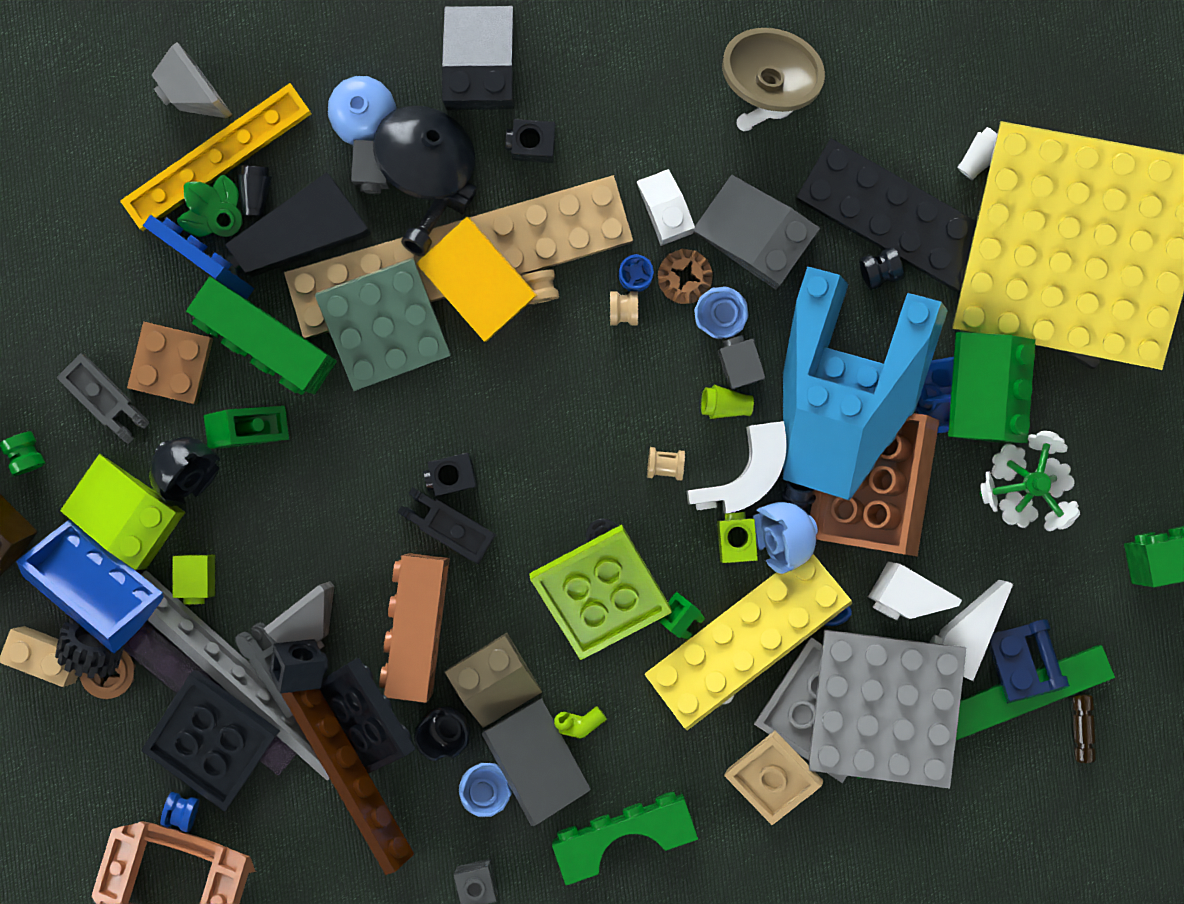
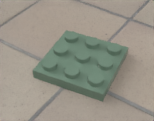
[315,257,451,391]

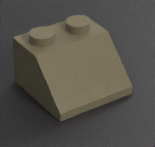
[445,633,542,728]

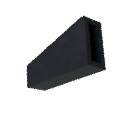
[225,172,372,277]

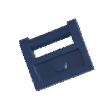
[988,619,1070,704]

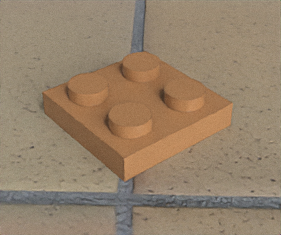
[127,321,213,405]

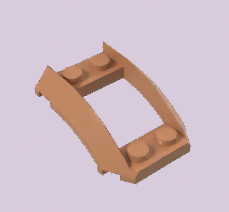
[91,821,256,904]

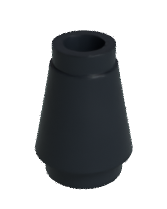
[237,166,272,216]

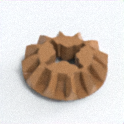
[658,249,713,304]
[79,649,136,699]

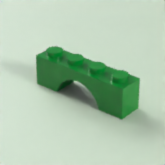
[552,792,698,886]

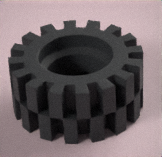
[55,619,125,678]

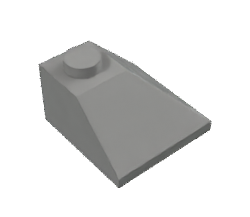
[152,42,233,118]
[263,581,334,649]

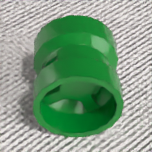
[0,431,46,476]

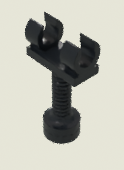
[401,182,477,256]

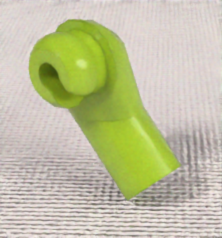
[554,706,607,738]

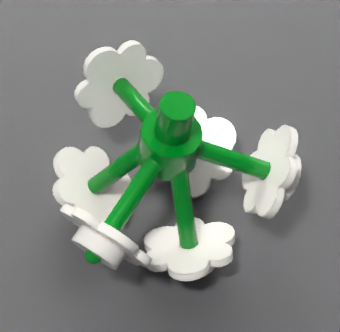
[979,431,1080,531]

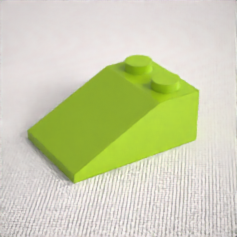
[60,454,185,570]

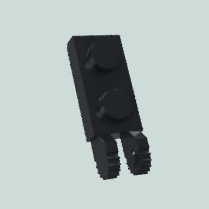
[398,487,497,564]

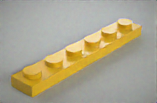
[120,83,312,231]

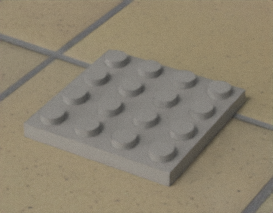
[808,630,966,789]

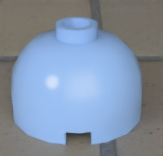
[328,76,397,145]
[753,502,818,574]

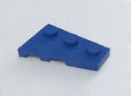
[143,215,255,299]

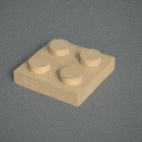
[724,730,824,825]

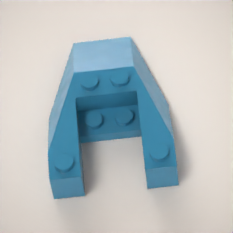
[783,266,948,500]

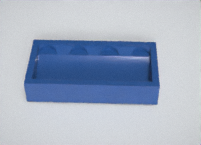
[16,519,164,654]

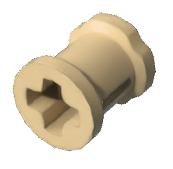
[647,447,685,480]

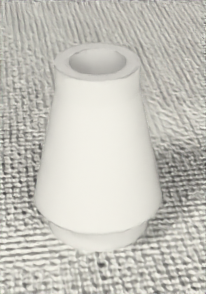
[957,127,997,180]

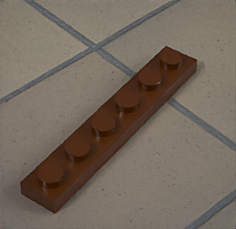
[281,689,414,875]

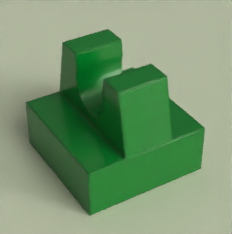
[657,592,705,640]

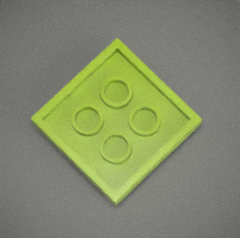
[529,525,672,660]

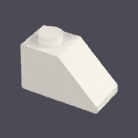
[636,169,695,246]

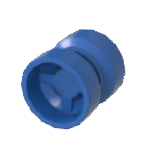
[619,254,654,292]

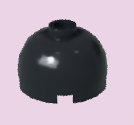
[148,437,220,506]

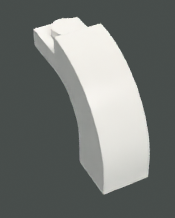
[686,421,786,513]

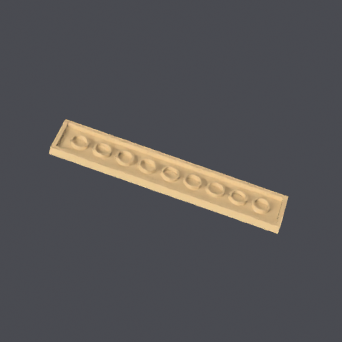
[284,175,633,339]

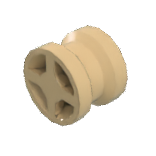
[521,270,559,304]
[610,291,638,326]

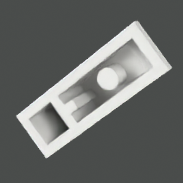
[930,580,1013,681]

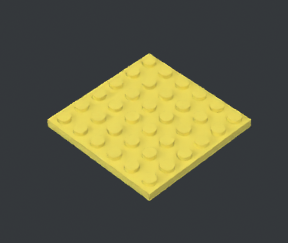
[953,121,1184,370]

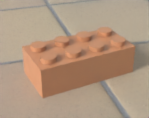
[379,553,450,703]

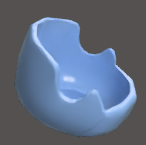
[694,287,749,339]
[459,763,512,817]

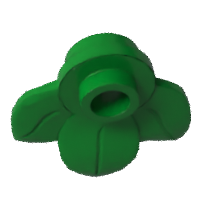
[177,175,243,237]

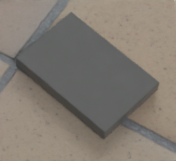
[481,698,591,826]

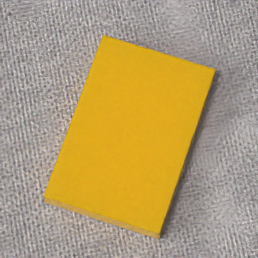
[416,217,538,342]

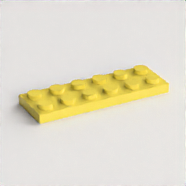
[644,554,852,731]

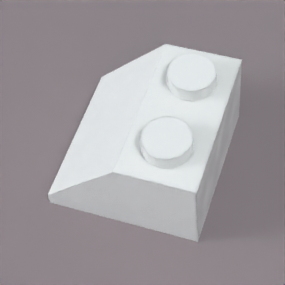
[868,561,962,620]

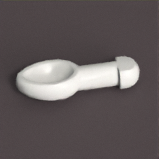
[737,108,793,131]

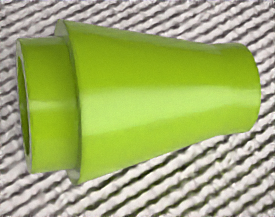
[701,385,754,419]

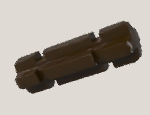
[1072,694,1096,763]

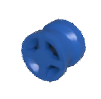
[160,792,199,833]

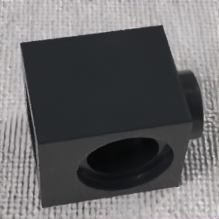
[505,119,556,163]
[424,453,478,496]
[269,639,328,694]

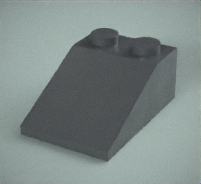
[694,175,820,290]

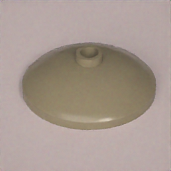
[722,28,825,112]

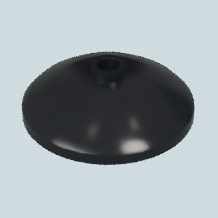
[373,105,475,200]

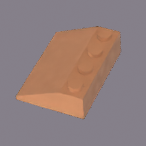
[810,413,939,557]

